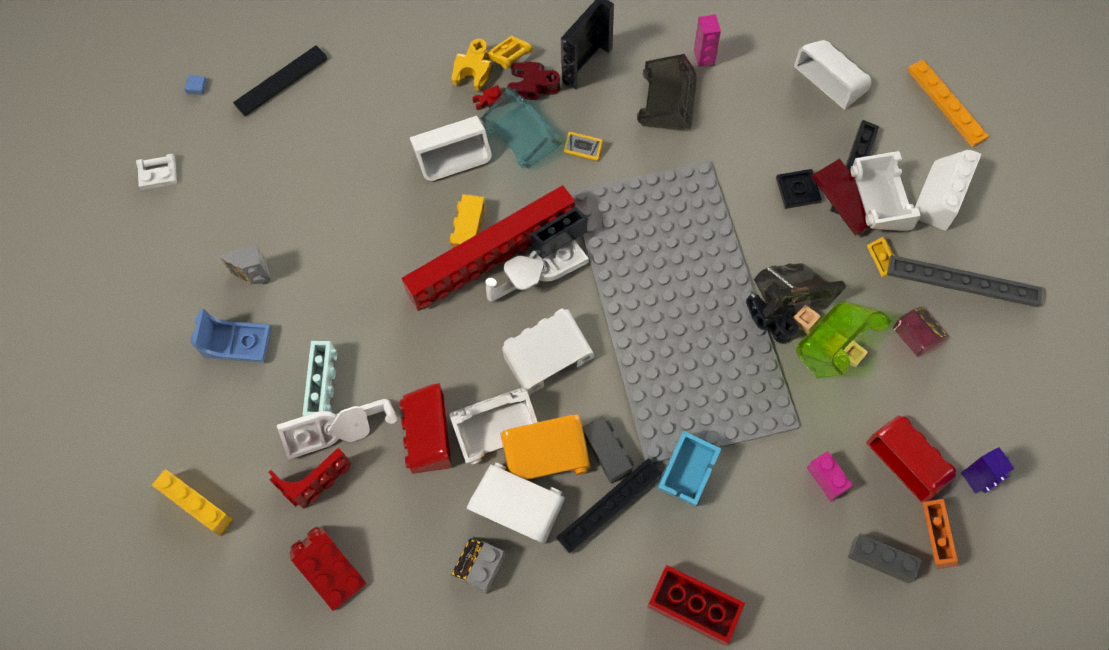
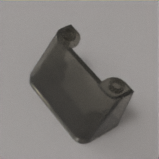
[637,54,697,130]

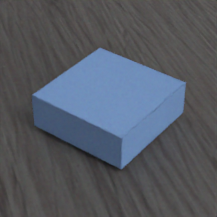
[184,75,207,94]

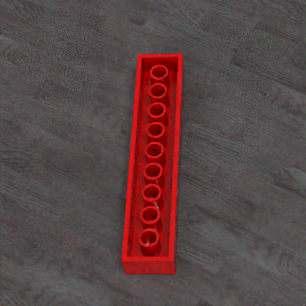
[401,185,575,311]

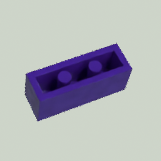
[961,447,1015,494]

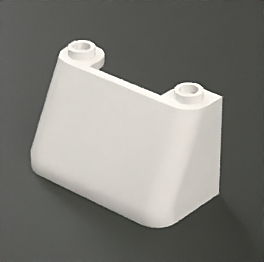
[851,151,921,231]
[449,388,537,464]
[466,462,565,544]

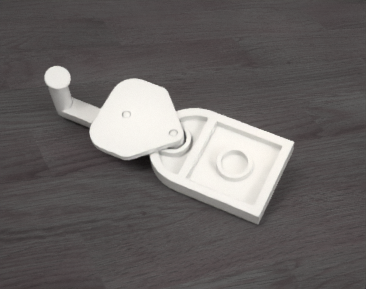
[485,240,589,302]
[277,399,397,460]

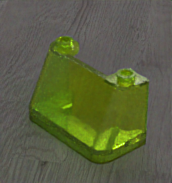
[796,301,892,378]

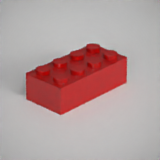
[647,565,745,646]

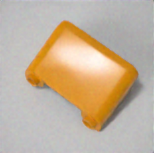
[500,414,590,482]

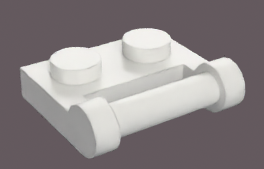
[136,153,177,190]

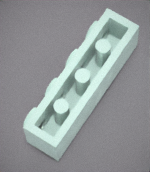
[302,341,338,416]

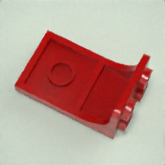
[268,448,352,509]
[289,526,367,611]

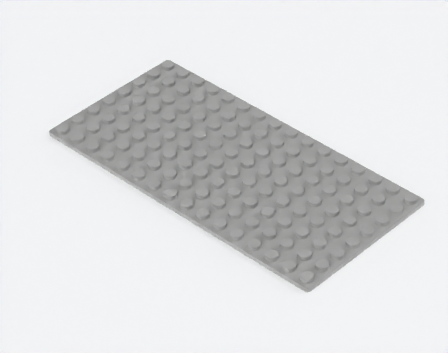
[571,161,799,463]

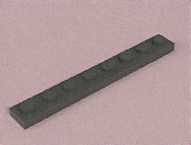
[887,255,1043,307]

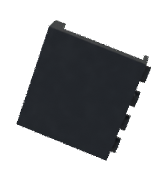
[561,0,614,90]

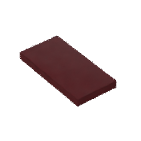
[811,158,870,236]

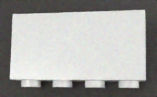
[794,40,871,110]
[410,116,492,181]
[914,150,981,231]

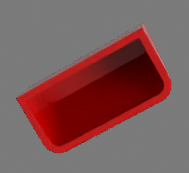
[400,383,452,474]
[866,415,956,503]

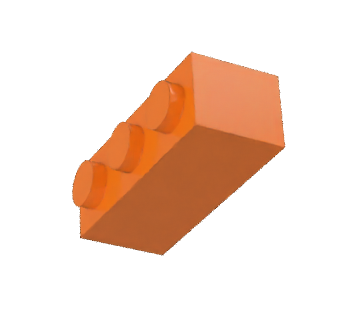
[922,499,959,569]

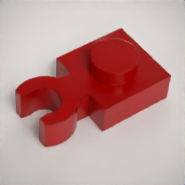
[472,85,505,110]

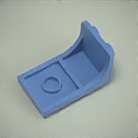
[191,309,272,363]

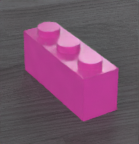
[694,14,721,67]

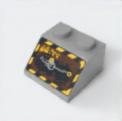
[219,244,271,285]
[450,538,506,594]

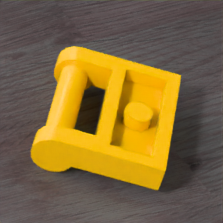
[487,36,533,69]

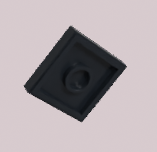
[776,169,822,209]

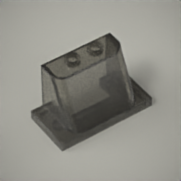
[754,263,846,318]

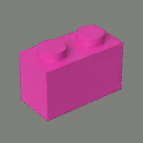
[807,451,853,502]

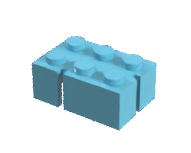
[656,431,721,507]

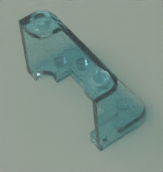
[480,87,564,168]

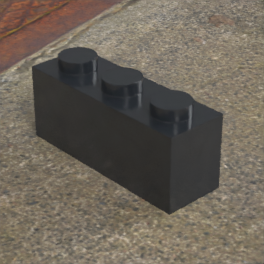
[531,207,588,259]

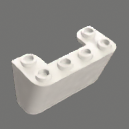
[502,309,594,395]

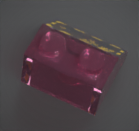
[893,307,948,357]

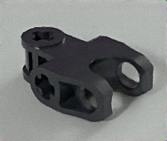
[746,285,798,344]

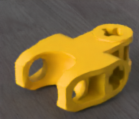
[451,39,492,91]

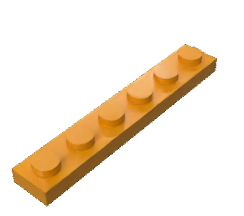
[907,59,989,147]

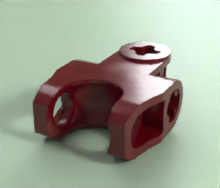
[507,61,561,100]

